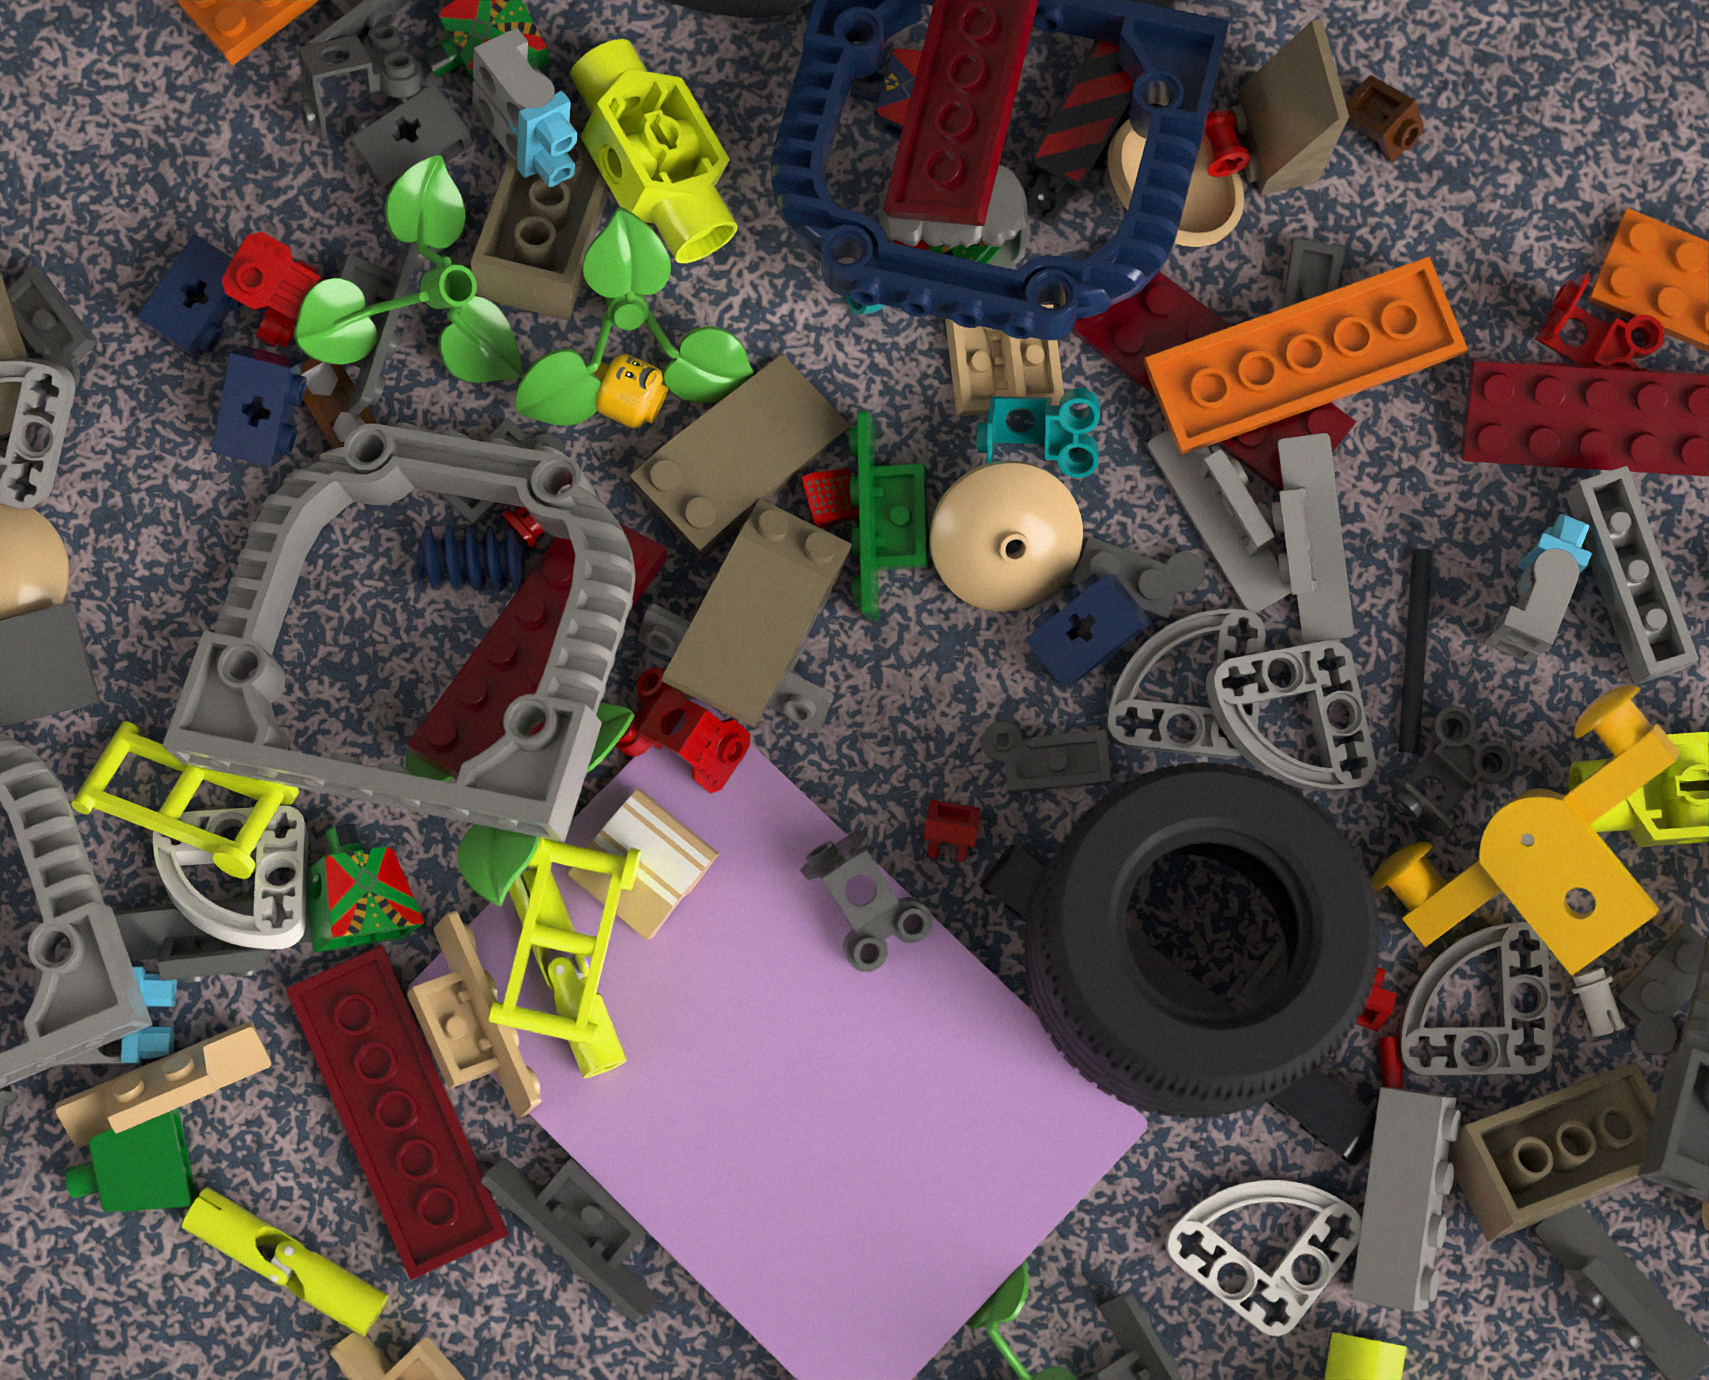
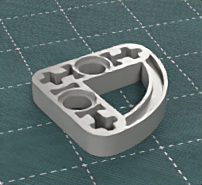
[0,358,75,509]
[1106,609,1266,759]
[1206,640,1376,792]
[1398,922,1553,1076]

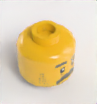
[594,353,669,429]

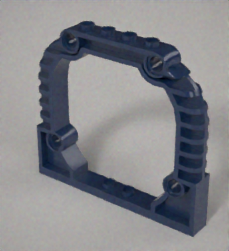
[770,0,1229,340]

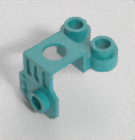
[977,387,1100,478]

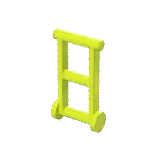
[71,721,299,879]
[489,837,641,1046]

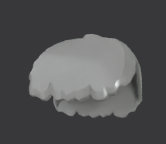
[877,165,1028,269]

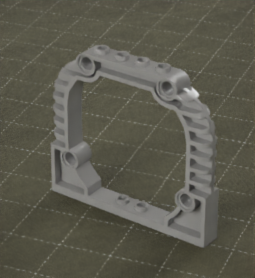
[162,422,636,842]
[0,733,153,1088]

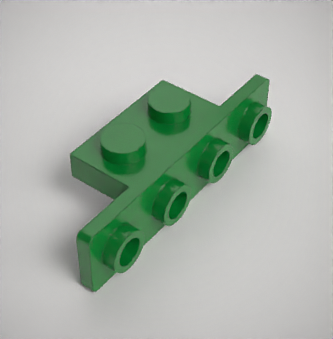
[849,410,929,620]

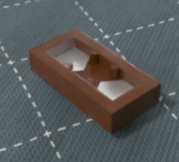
[301,358,377,449]

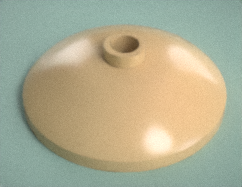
[1108,119,1244,247]
[929,460,1083,612]
[0,503,70,619]

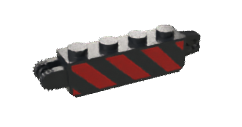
[1027,0,1176,227]

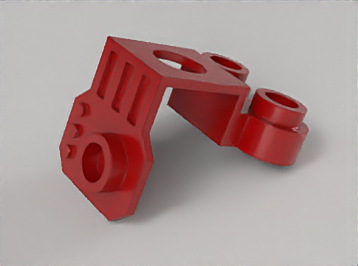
[221,231,325,348]
[1535,272,1664,368]
[615,668,750,794]

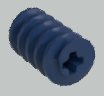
[417,524,525,592]

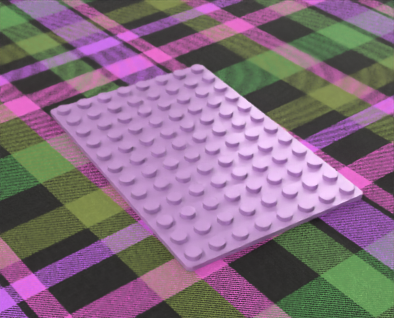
[408,698,1148,1380]

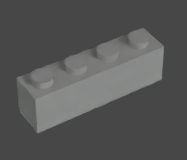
[1351,1087,1461,1312]

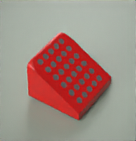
[800,468,859,529]

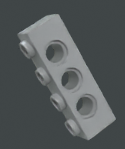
[1565,466,1699,685]

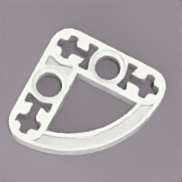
[153,806,309,949]
[1165,1180,1362,1336]

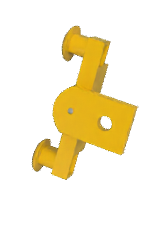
[1370,685,1681,976]

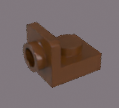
[1345,75,1424,163]

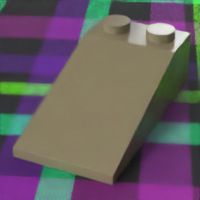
[1230,18,1349,196]
[471,116,609,321]
[630,354,851,562]
[661,499,852,727]
[1448,1062,1657,1242]

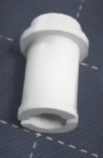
[1571,967,1625,1037]

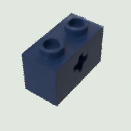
[136,234,244,361]
[211,345,307,467]
[1025,573,1152,688]

